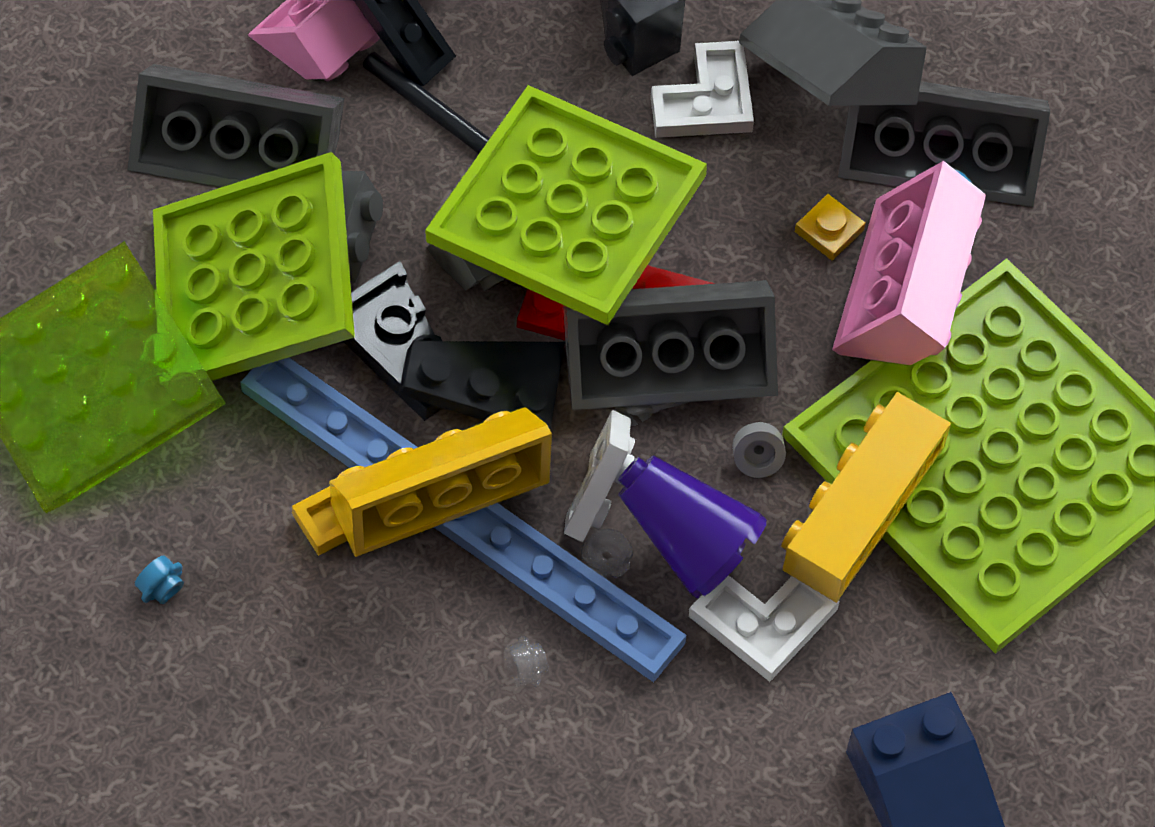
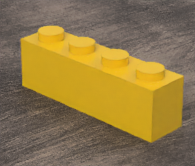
[781,392,951,603]

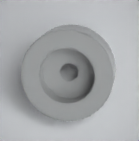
[732,422,786,478]

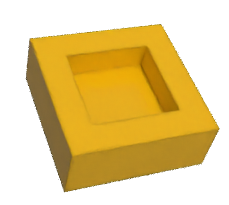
[795,194,866,261]
[292,486,347,556]

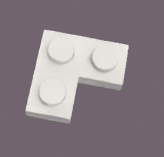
[651,41,754,138]
[564,410,635,542]
[689,575,840,682]

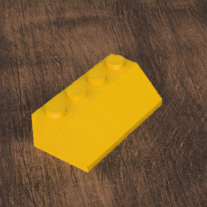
[329,407,552,557]

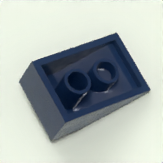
[846,692,1005,827]

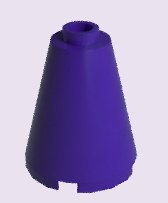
[618,455,767,599]

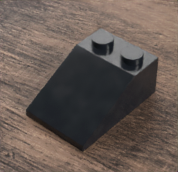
[600,0,685,76]

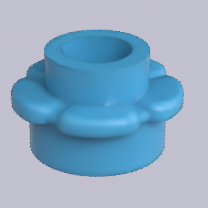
[135,555,184,604]

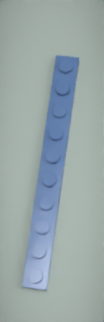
[241,357,687,683]

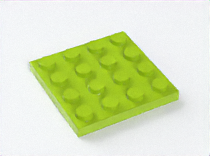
[425,85,707,325]
[153,152,355,393]

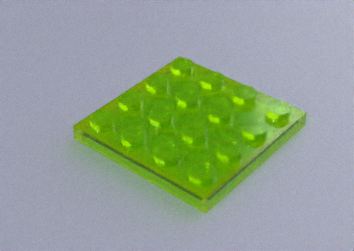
[0,241,226,513]

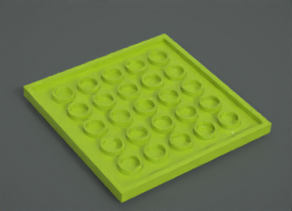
[782,258,1155,654]

